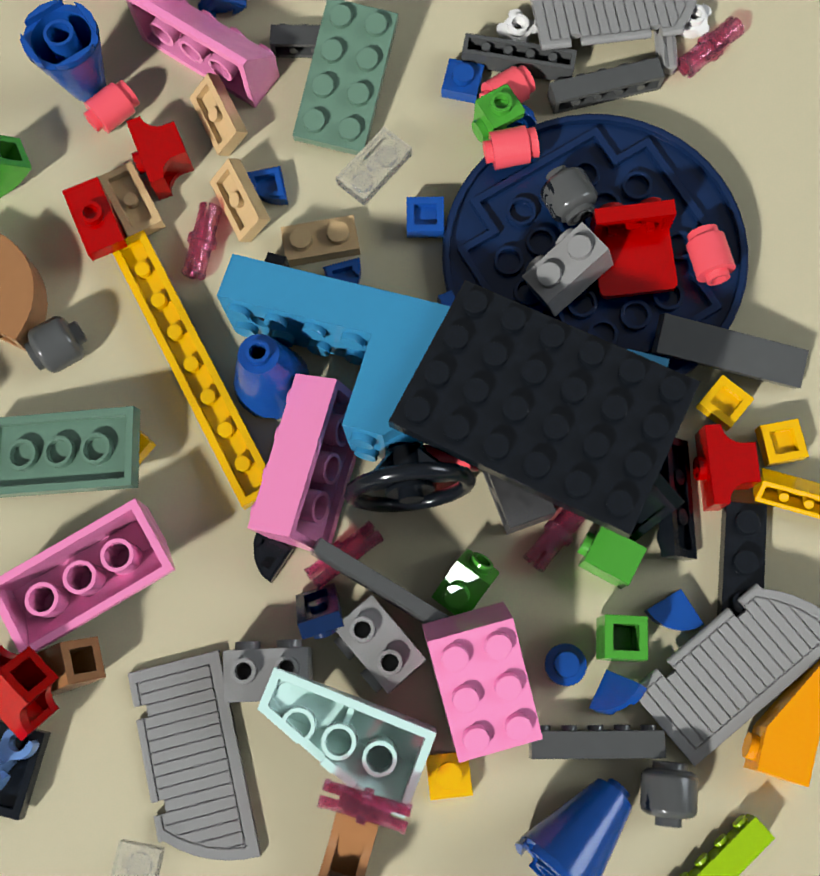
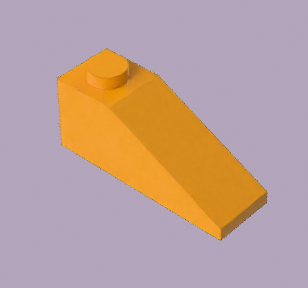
[742,660,820,787]

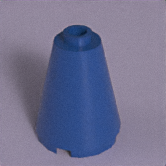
[20,0,106,102]
[233,334,310,420]
[515,778,632,876]

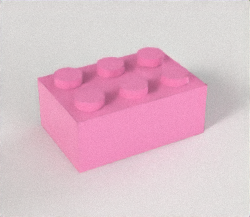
[422,602,543,763]

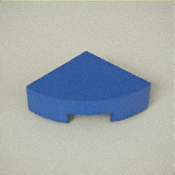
[198,0,247,18]
[247,166,288,205]
[323,257,361,284]
[644,589,704,631]
[589,670,647,715]

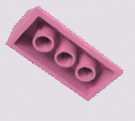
[126,0,280,108]
[247,373,357,551]
[0,498,176,653]

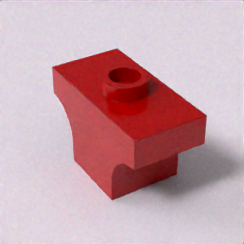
[126,116,194,201]
[62,176,128,261]
[693,424,761,511]
[0,645,59,742]

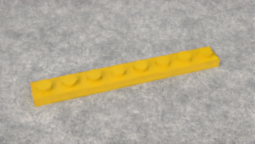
[113,230,266,510]

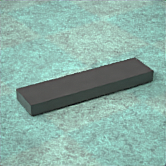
[651,313,809,389]
[310,538,449,624]

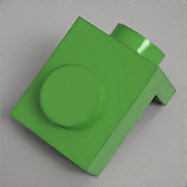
[472,84,525,142]
[431,549,499,615]

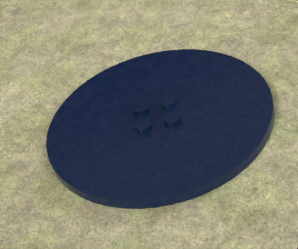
[442,114,748,375]

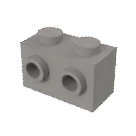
[522,222,614,317]
[334,595,427,694]
[223,639,313,703]

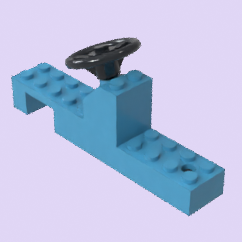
[217,252,670,512]

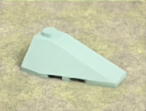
[257,667,437,819]

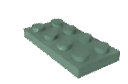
[292,0,399,157]
[0,406,141,498]

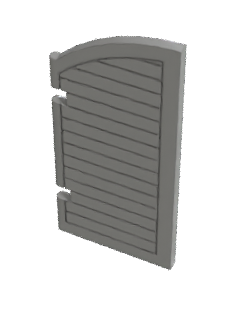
[530,0,697,51]
[639,583,820,766]
[128,650,262,861]

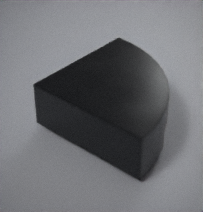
[253,533,294,583]

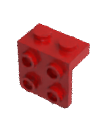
[589,197,678,299]

